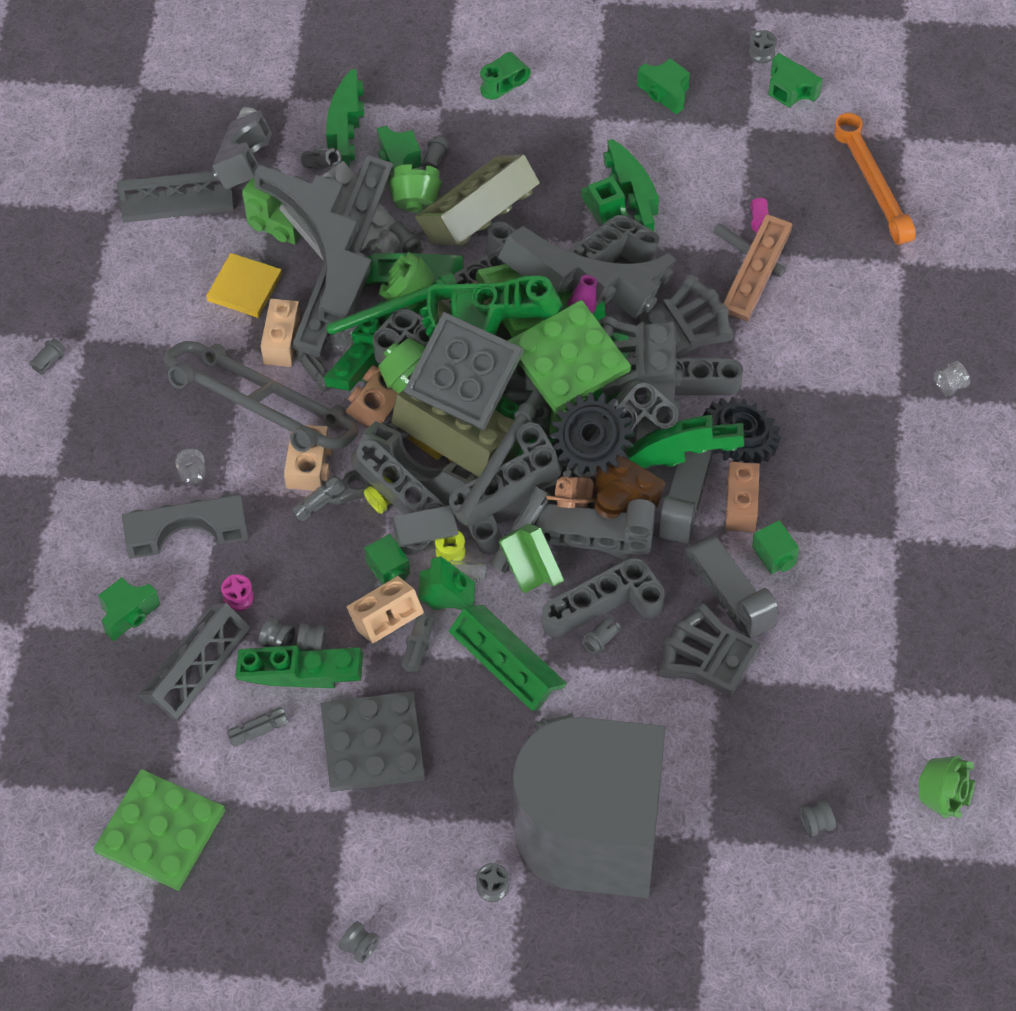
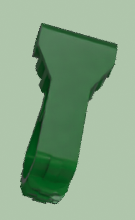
[420,276,565,338]

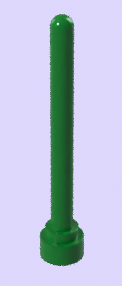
[326,272,457,334]

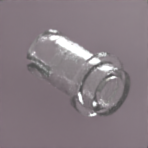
[450,559,488,583]

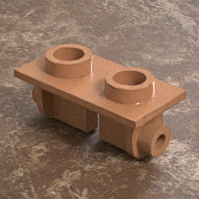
[546,476,596,508]

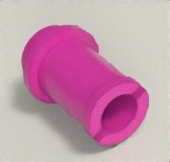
[750,198,769,233]

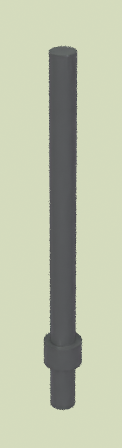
[456,390,543,521]

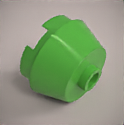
[387,164,443,212]
[379,252,434,310]
[378,338,426,394]
[919,755,975,818]

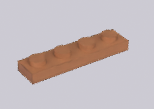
[723,214,792,322]

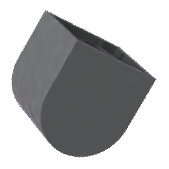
[513,717,666,898]

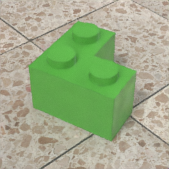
[242,178,302,245]

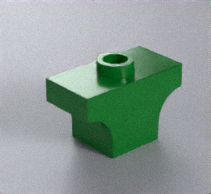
[768,53,822,108]
[637,58,690,115]
[377,125,422,175]
[581,176,629,227]
[418,556,475,610]
[98,577,160,641]

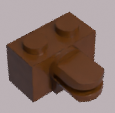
[593,457,665,519]

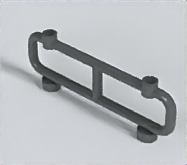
[163,341,358,452]

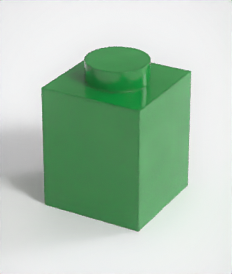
[752,520,799,574]
[364,534,410,585]

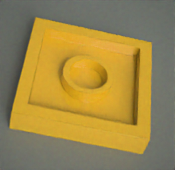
[206,253,282,318]

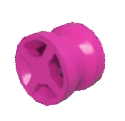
[221,574,254,612]

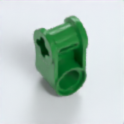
[480,52,531,100]

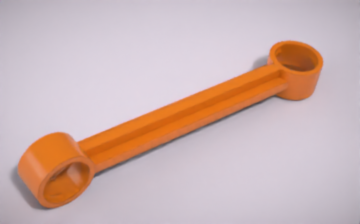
[834,113,916,245]

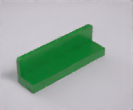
[448,605,567,711]

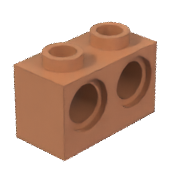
[345,365,398,429]
[725,462,760,532]

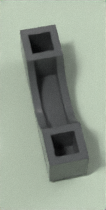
[212,110,272,190]
[360,421,478,506]
[122,495,248,559]

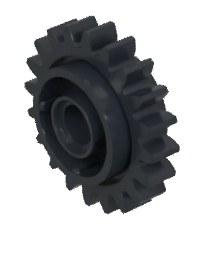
[550,392,635,477]
[703,397,781,465]

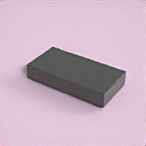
[391,505,458,548]

